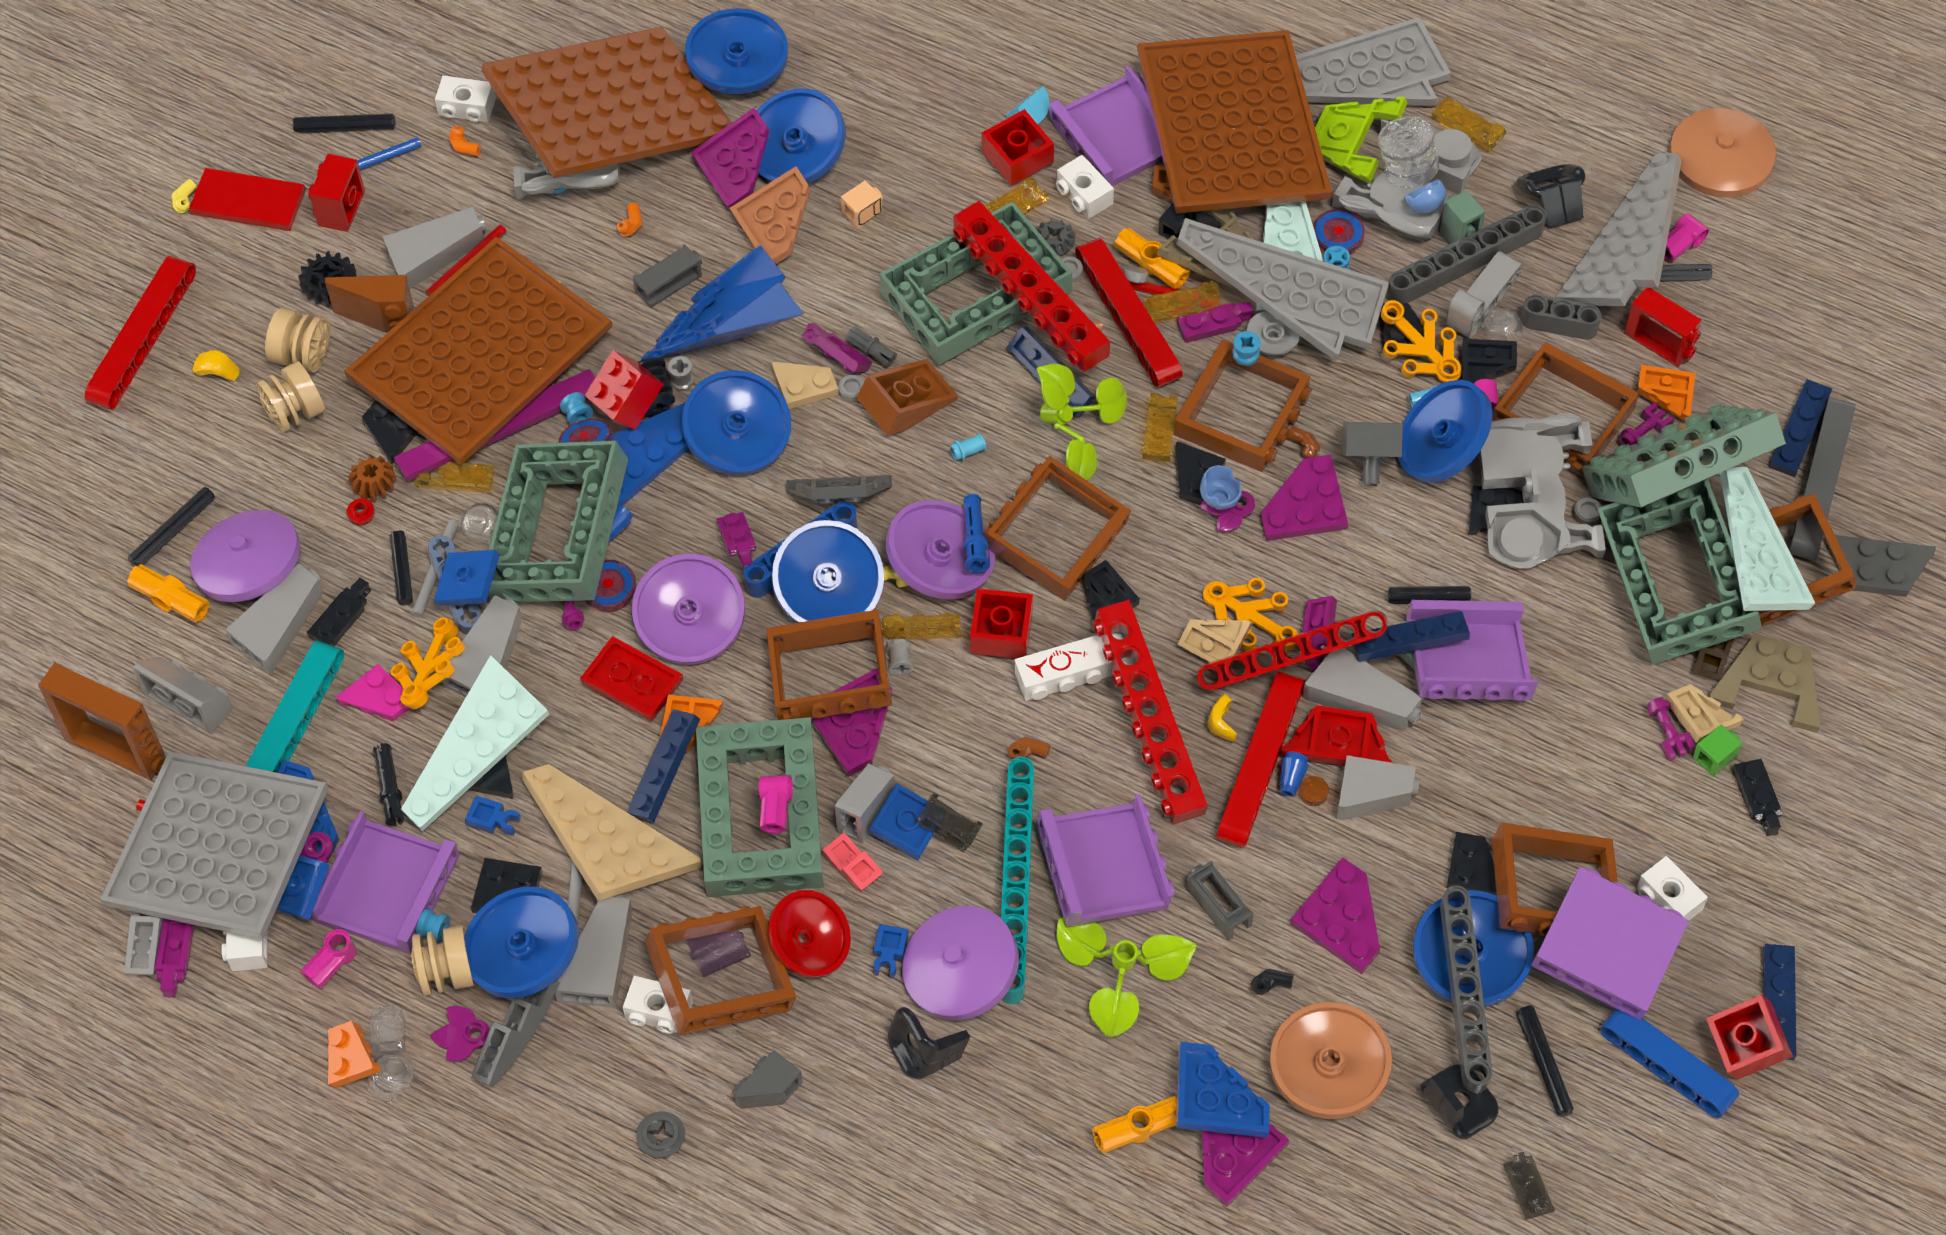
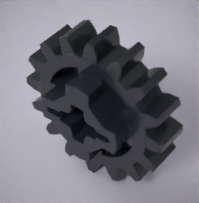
[298,251,357,306]

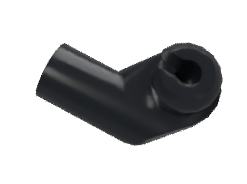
[1251,969,1294,994]

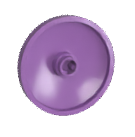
[886,500,995,599]
[190,510,300,602]
[632,554,745,665]
[902,906,1019,1020]

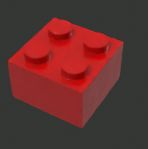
[981,109,1054,186]
[308,153,365,232]
[585,350,664,430]
[970,588,1033,658]
[1706,994,1793,1080]

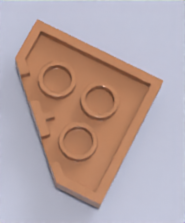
[730,167,811,264]

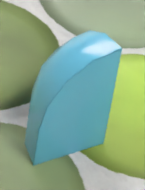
[1005,86,1049,124]

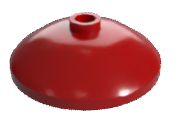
[768,890,851,978]

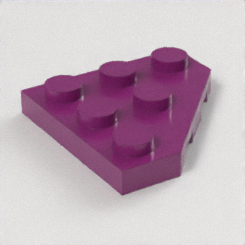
[691,108,770,211]
[1261,454,1348,541]
[811,668,892,777]
[1290,857,1380,975]
[1202,1123,1289,1207]

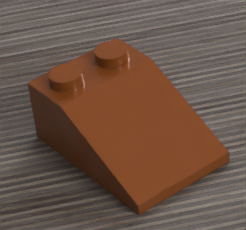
[325,275,414,333]
[856,359,958,436]

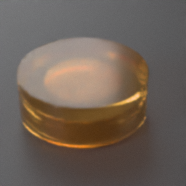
[1299,776,1329,806]

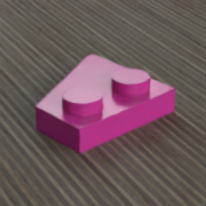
[336,664,410,722]

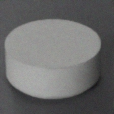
[1061,257,1083,283]
[1122,266,1149,283]
[838,375,864,402]
[1573,498,1602,526]

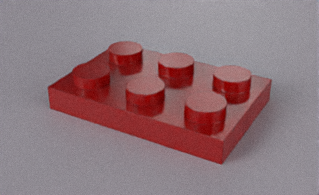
[580,636,683,722]

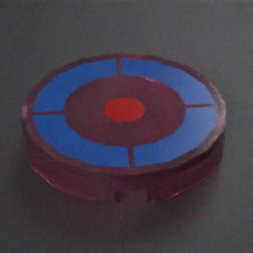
[1313,209,1365,255]
[558,419,613,443]
[585,560,636,612]

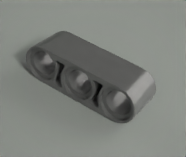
[1521,294,1601,340]

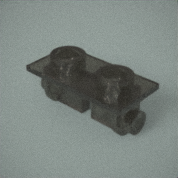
[1503,1152,1555,1220]

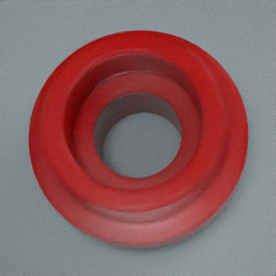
[347,498,375,525]

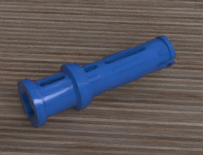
[963,494,990,573]

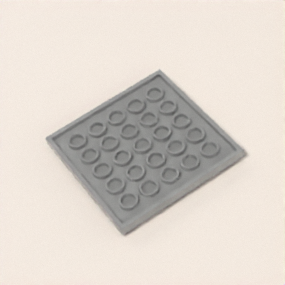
[100,751,329,939]

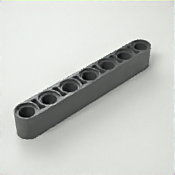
[1387,205,1547,303]
[1789,397,1856,561]
[1440,886,1493,1093]

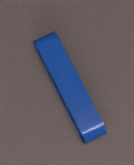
[743,501,857,598]
[1600,1009,1739,1118]

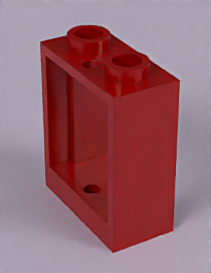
[1624,288,1702,367]

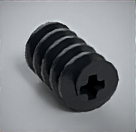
[638,358,675,417]

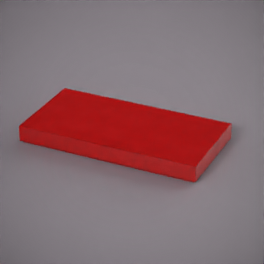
[189,168,306,231]

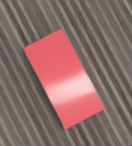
[821,833,883,892]

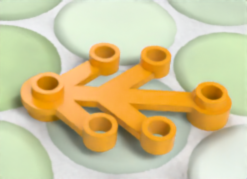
[1381,300,1462,383]
[1203,578,1298,651]
[390,617,465,709]

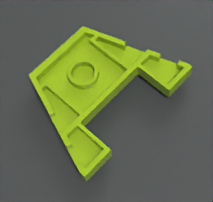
[1315,96,1408,183]

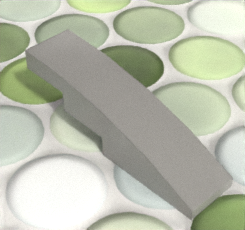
[124,912,163,976]

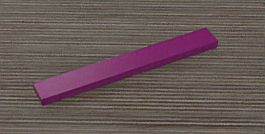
[394,369,595,482]

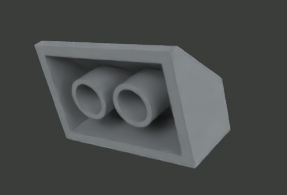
[133,656,233,735]

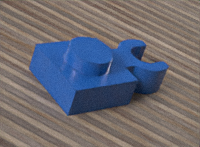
[465,796,521,835]
[873,924,909,978]

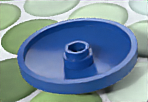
[685,8,788,94]
[757,88,846,183]
[682,370,791,476]
[1398,380,1493,483]
[771,520,884,623]
[464,887,579,998]
[1413,890,1534,1007]

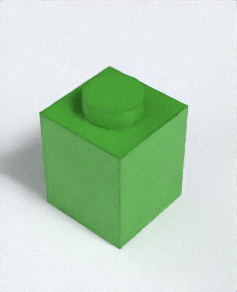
[1693,724,1742,777]

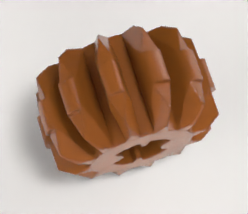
[348,454,396,502]

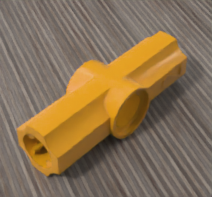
[1114,228,1190,289]
[127,564,210,623]
[1092,1096,1177,1154]

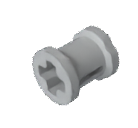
[668,356,694,391]
[886,639,913,676]

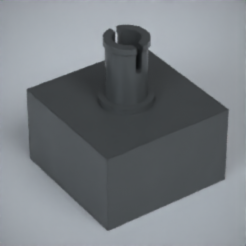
[1342,422,1403,484]

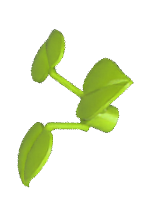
[1036,364,1127,481]
[1057,918,1196,1037]

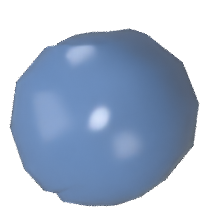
[1405,179,1447,214]
[1200,465,1241,510]

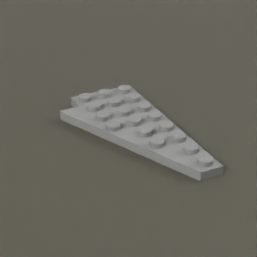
[1295,17,1451,106]
[1556,153,1682,306]
[1177,218,1389,361]

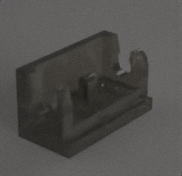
[914,792,983,853]

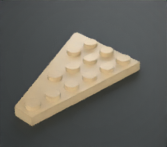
[522,764,701,901]

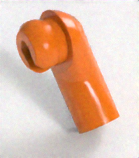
[449,126,481,157]
[617,203,643,237]

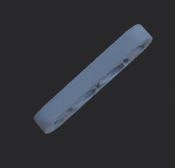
[428,535,481,634]

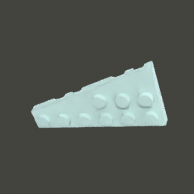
[1256,201,1324,311]
[1720,467,1815,611]
[401,655,549,832]

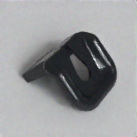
[1516,164,1585,228]
[888,1007,970,1079]
[1420,1064,1499,1139]

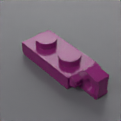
[1177,302,1253,343]
[802,323,872,374]
[716,512,756,566]
[1303,596,1337,672]
[155,918,195,997]

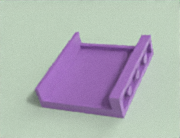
[1049,65,1163,186]
[1406,600,1538,701]
[1036,794,1174,927]
[312,811,460,955]
[1531,867,1689,1021]

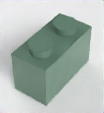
[1440,190,1485,245]

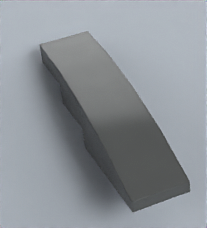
[471,981,560,1087]

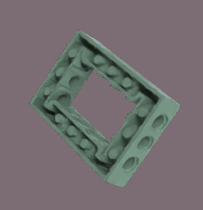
[879,201,1072,365]
[1581,403,1786,507]
[488,441,628,602]
[1597,478,1762,665]
[696,717,824,897]

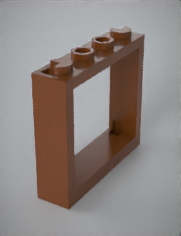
[1174,340,1312,473]
[1492,342,1639,475]
[984,456,1131,601]
[1727,493,1857,626]
[767,609,892,720]
[38,663,166,781]
[1492,823,1618,936]
[645,906,796,1035]

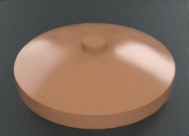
[1669,108,1776,197]
[1270,1002,1392,1119]

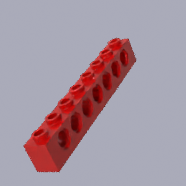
[952,201,1110,372]
[1093,600,1208,825]

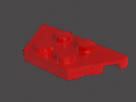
[1281,705,1393,766]

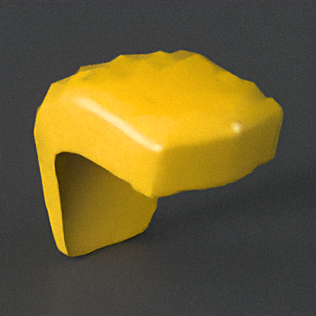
[192,350,240,381]
[1207,694,1237,742]

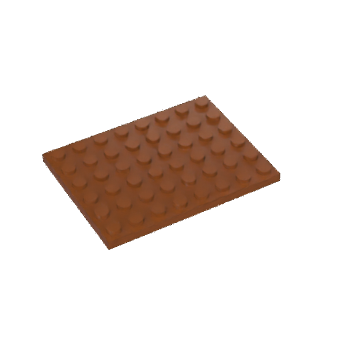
[481,27,731,178]
[1137,30,1332,213]
[344,237,613,465]

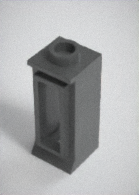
[633,244,702,308]
[1186,861,1254,941]

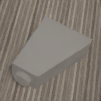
[1337,756,1420,820]
[835,764,895,844]

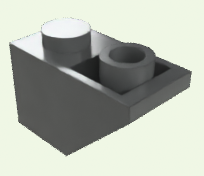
[734,1050,803,1109]

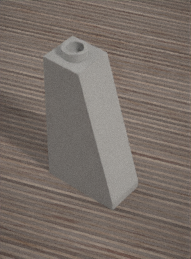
[383,207,486,289]
[225,564,323,675]
[442,595,522,697]
[1303,648,1423,731]
[555,895,633,1008]

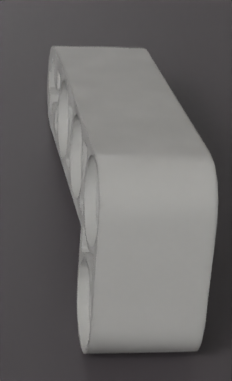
[1446,251,1523,339]

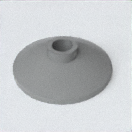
[1247,310,1300,356]

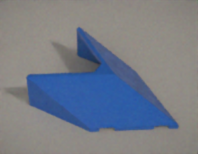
[641,245,804,360]

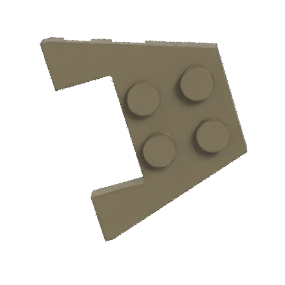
[1157,209,1255,288]
[1709,634,1820,733]

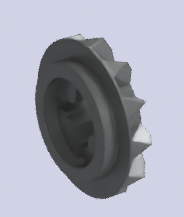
[1035,218,1075,256]
[636,1111,685,1159]

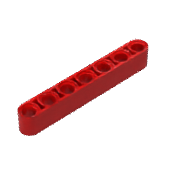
[1075,238,1183,388]
[84,256,196,410]
[1197,610,1388,690]
[1217,671,1305,848]

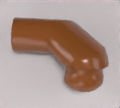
[1287,426,1320,458]
[1008,737,1051,759]

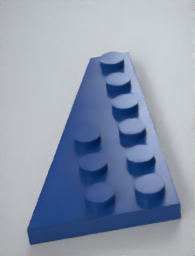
[602,403,689,506]

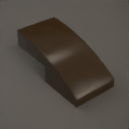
[1693,638,1734,682]

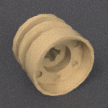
[265,307,330,372]
[256,361,325,433]
[411,925,475,996]

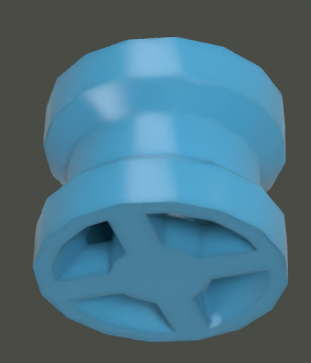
[1323,246,1350,269]
[1233,331,1261,366]
[559,392,594,426]
[416,908,450,943]

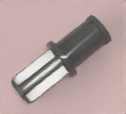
[846,326,897,368]

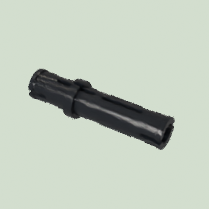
[373,743,404,826]

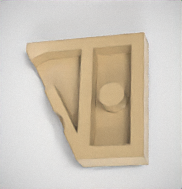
[772,362,839,409]
[1177,619,1253,665]
[1664,684,1744,744]

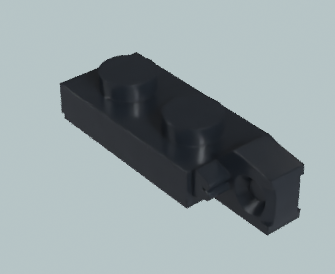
[307,578,371,646]
[1733,758,1782,837]

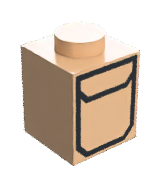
[841,181,883,228]

